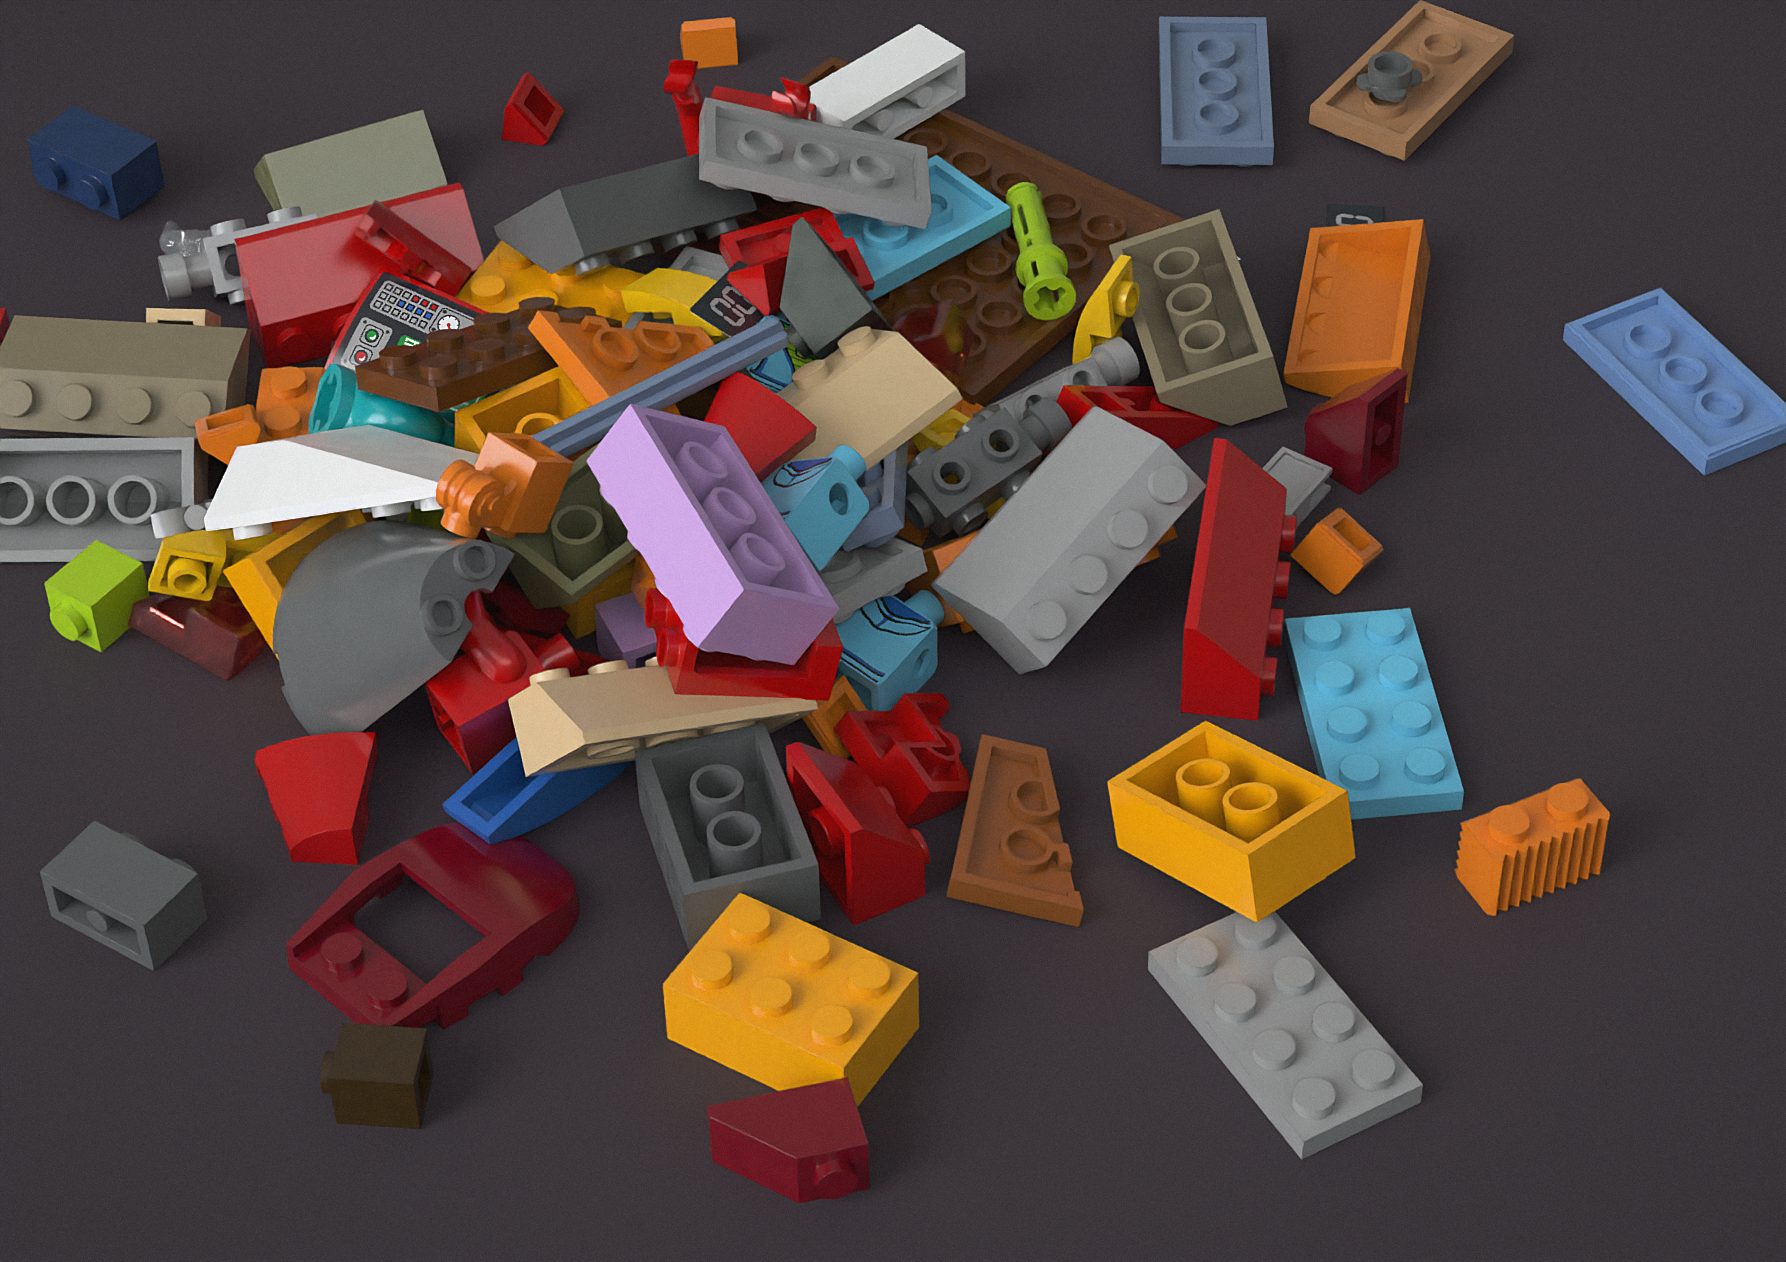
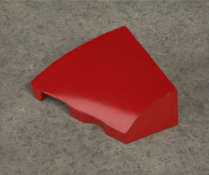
[353,199,471,297]
[704,371,817,483]
[833,693,971,826]
[254,732,379,865]

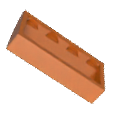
[1283,219,1430,403]

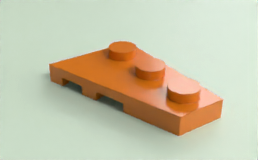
[528,310,715,406]

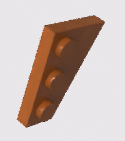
[946,734,1084,927]

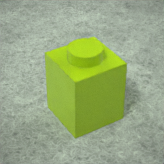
[44,540,152,652]

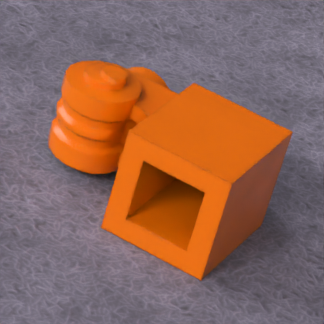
[435,432,574,539]

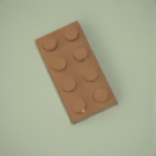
[1309,0,1514,161]

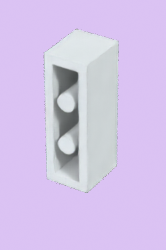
[809,24,965,139]

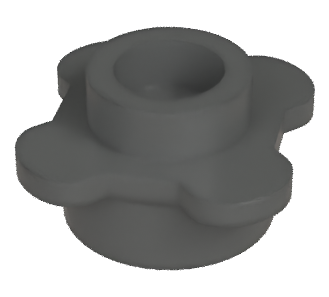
[1357,51,1422,102]

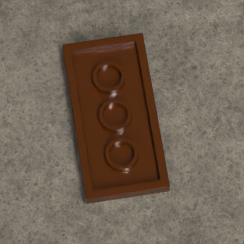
[355,297,622,412]

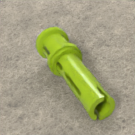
[1006,182,1076,320]

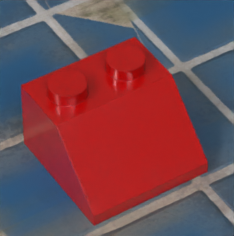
[786,742,930,926]

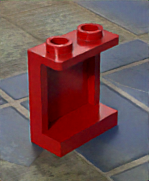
[644,587,843,701]

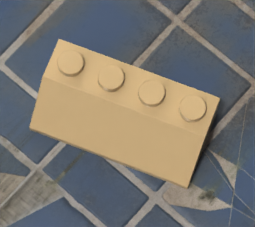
[775,326,963,471]
[508,656,818,777]

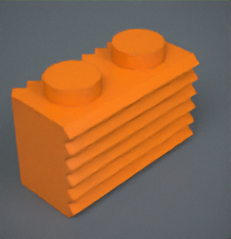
[1454,778,1610,916]

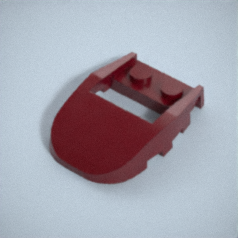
[286,821,580,1029]

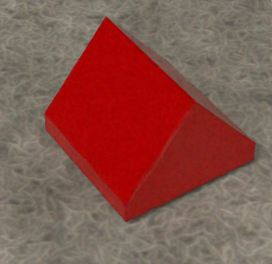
[502,72,565,146]
[727,254,788,316]

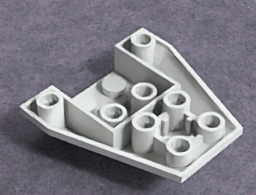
[204,425,479,540]

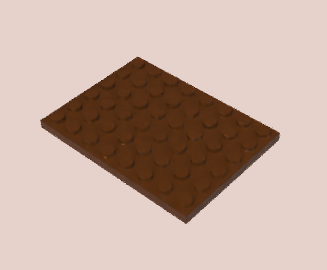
[653,56,1184,406]

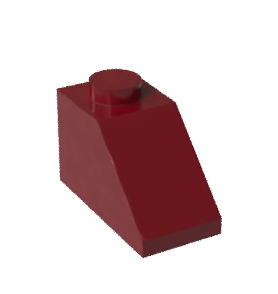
[1304,368,1408,495]
[706,1077,870,1204]

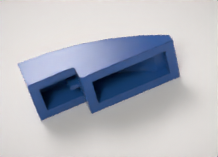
[442,737,636,845]

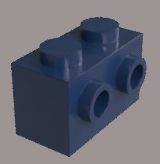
[27,105,165,220]

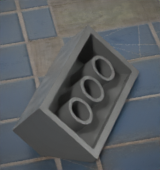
[494,154,757,277]

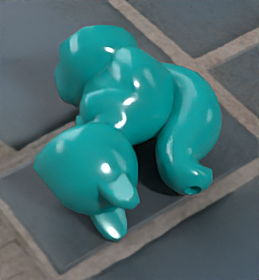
[308,363,455,447]

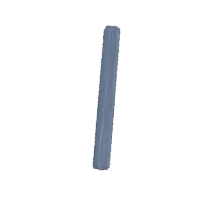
[531,317,789,458]

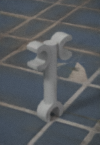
[150,498,213,539]

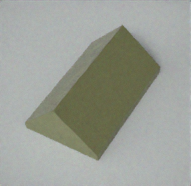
[254,109,448,218]
[486,443,641,610]

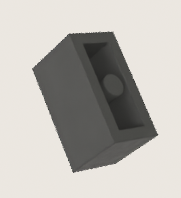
[40,820,208,971]

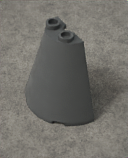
[273,520,515,735]

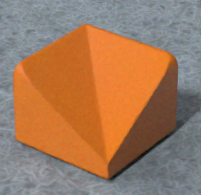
[1290,507,1384,595]

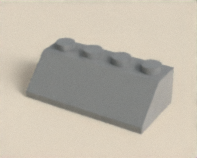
[931,406,1207,674]
[0,437,209,563]

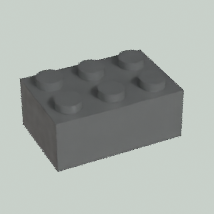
[635,723,821,950]

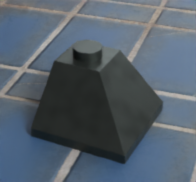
[780,216,895,360]

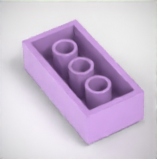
[586,404,840,665]

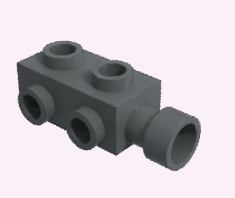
[905,397,1073,539]

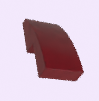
[480,579,570,635]

